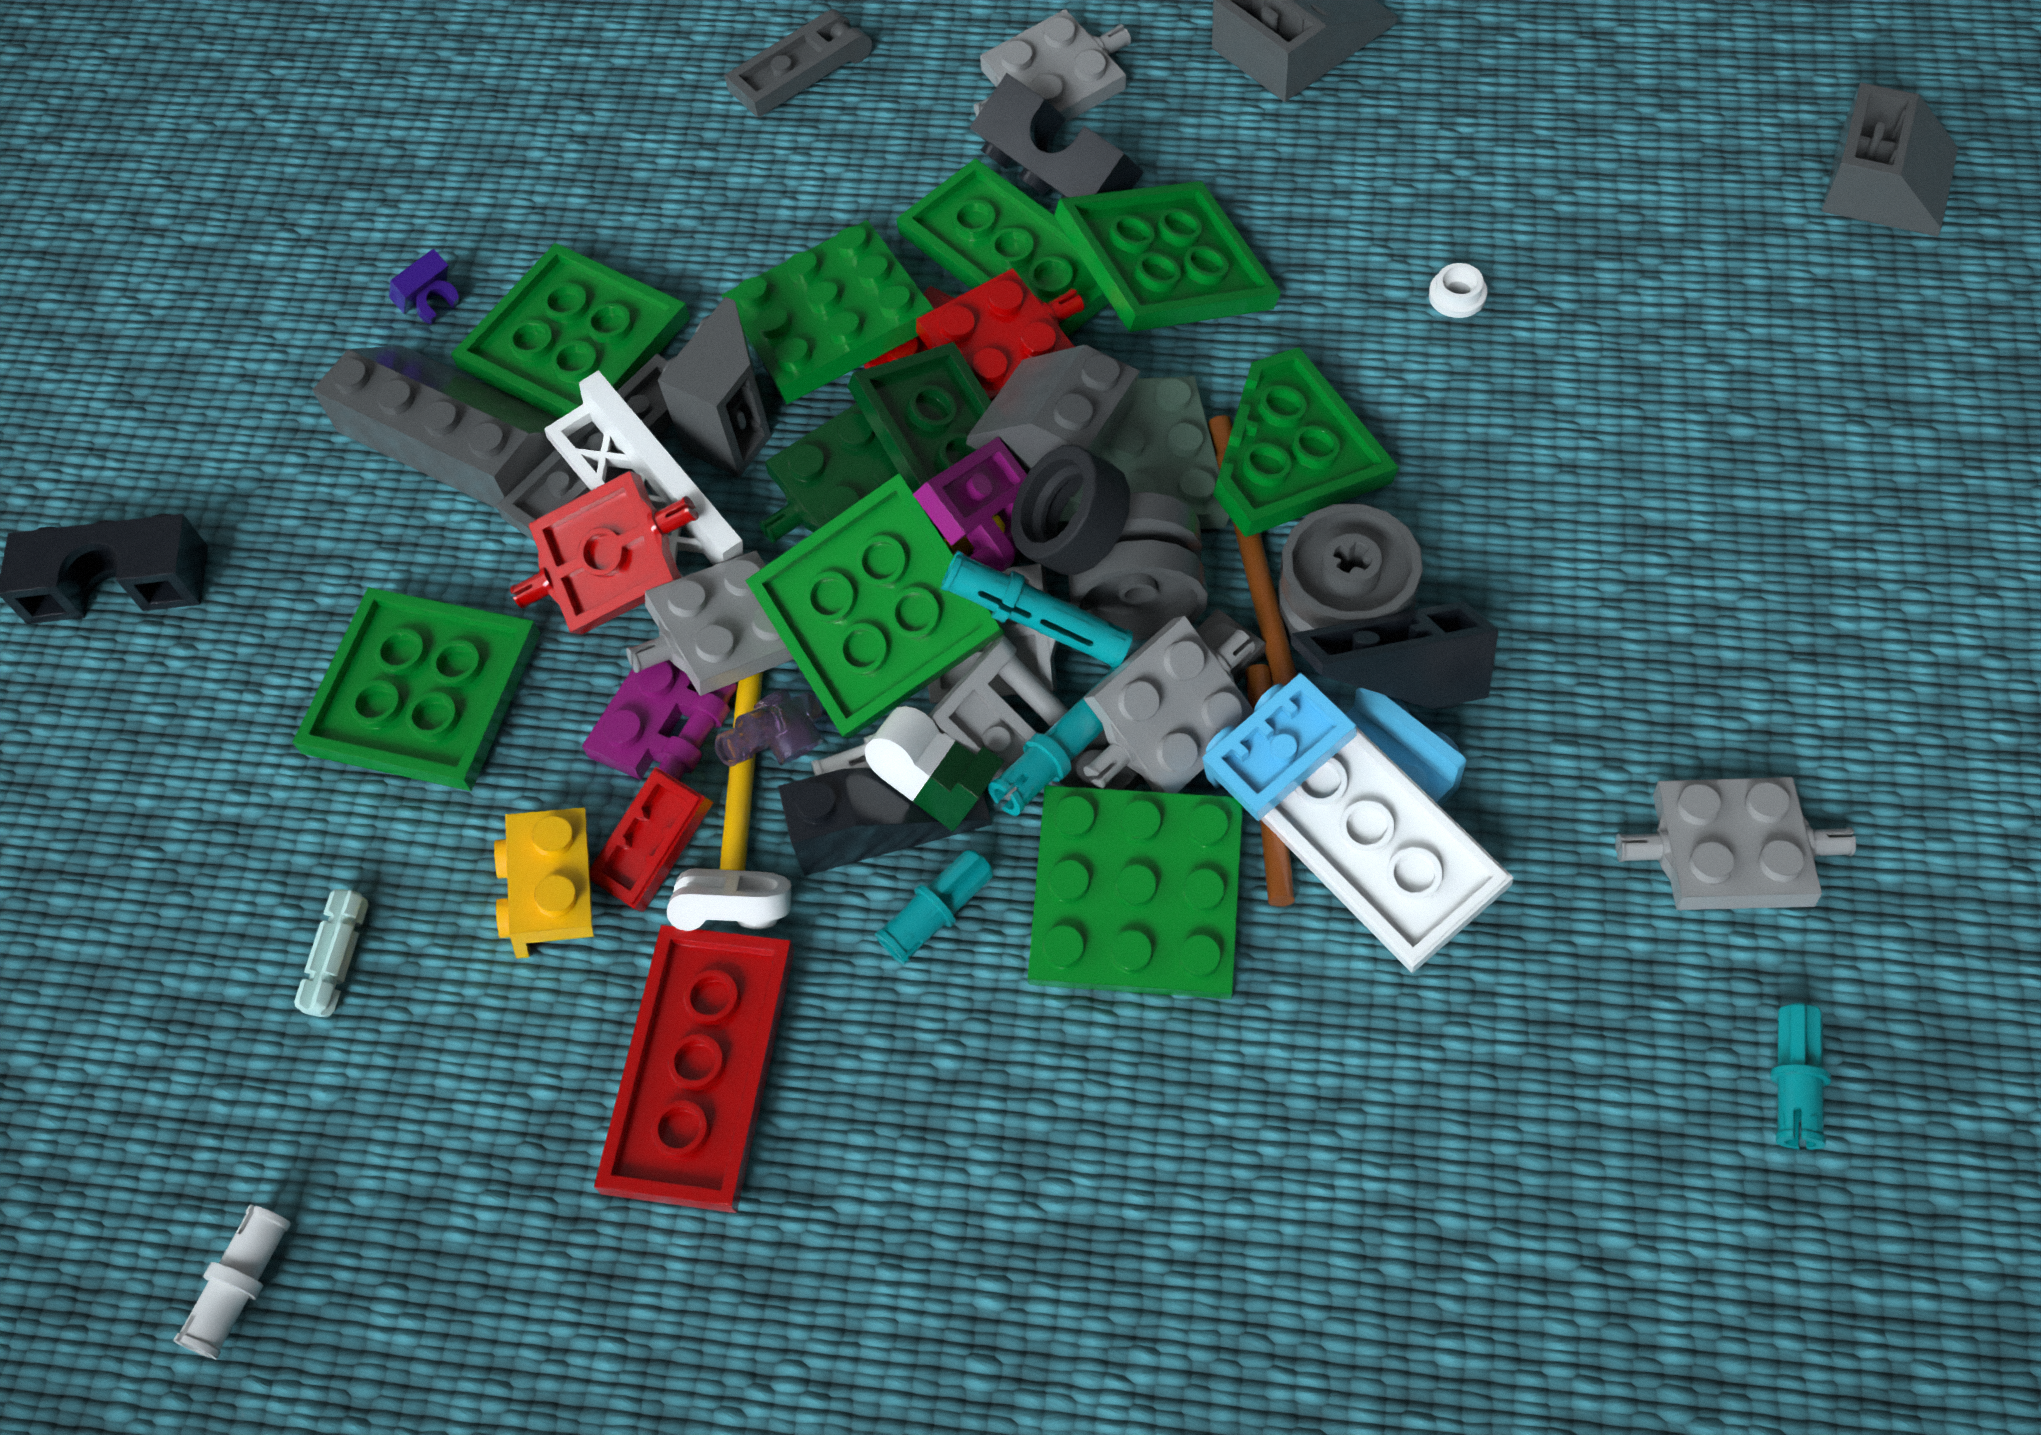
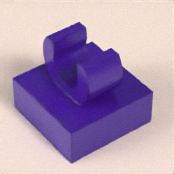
[389,248,459,325]

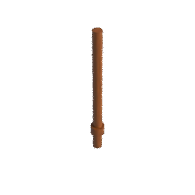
[1208,415,1297,686]

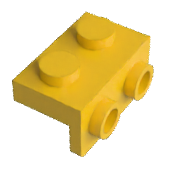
[494,807,594,959]

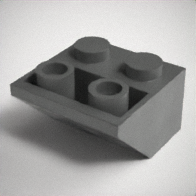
[1821,83,1958,237]
[658,297,771,478]

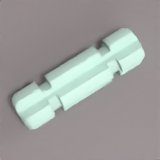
[294,889,368,1017]

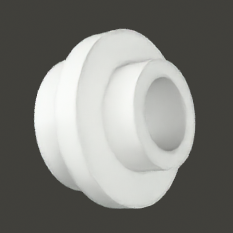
[1429,263,1487,318]

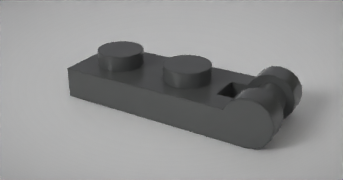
[724,9,872,118]

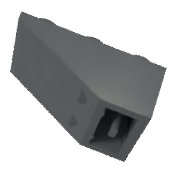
[1212,0,1398,102]

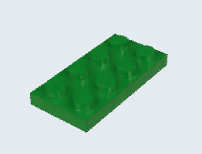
[896,158,1110,337]

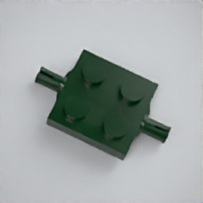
[759,403,899,544]

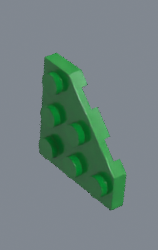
[1213,347,1399,538]

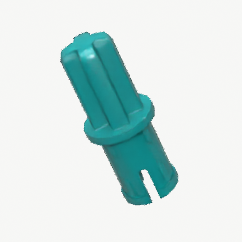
[875,850,994,965]
[1770,1002,1831,1150]

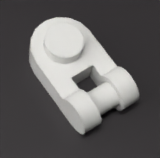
[666,868,791,931]

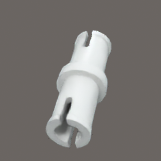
[173,1205,291,1360]

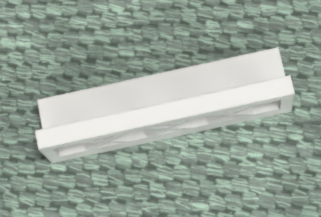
[544,370,744,578]

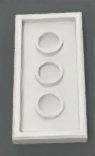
[1261,727,1514,974]

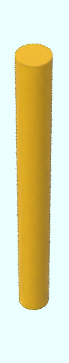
[719,672,763,871]

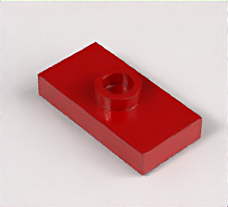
[590,766,714,913]

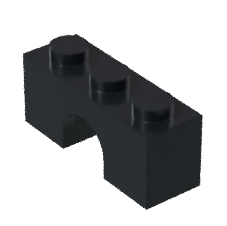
[969,73,1144,205]
[0,514,208,624]

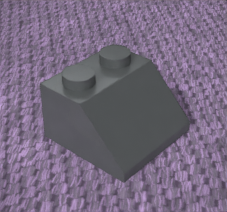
[966,345,1140,497]

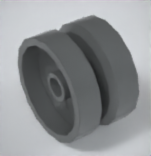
[1065,492,1208,640]
[1277,504,1423,642]

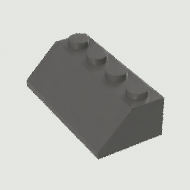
[312,346,570,509]

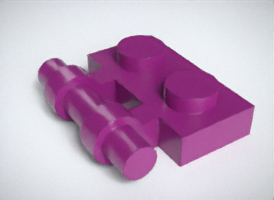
[913,437,1027,572]
[582,660,737,781]

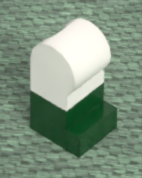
[865,706,1004,832]

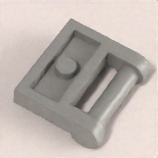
[927,635,1069,801]

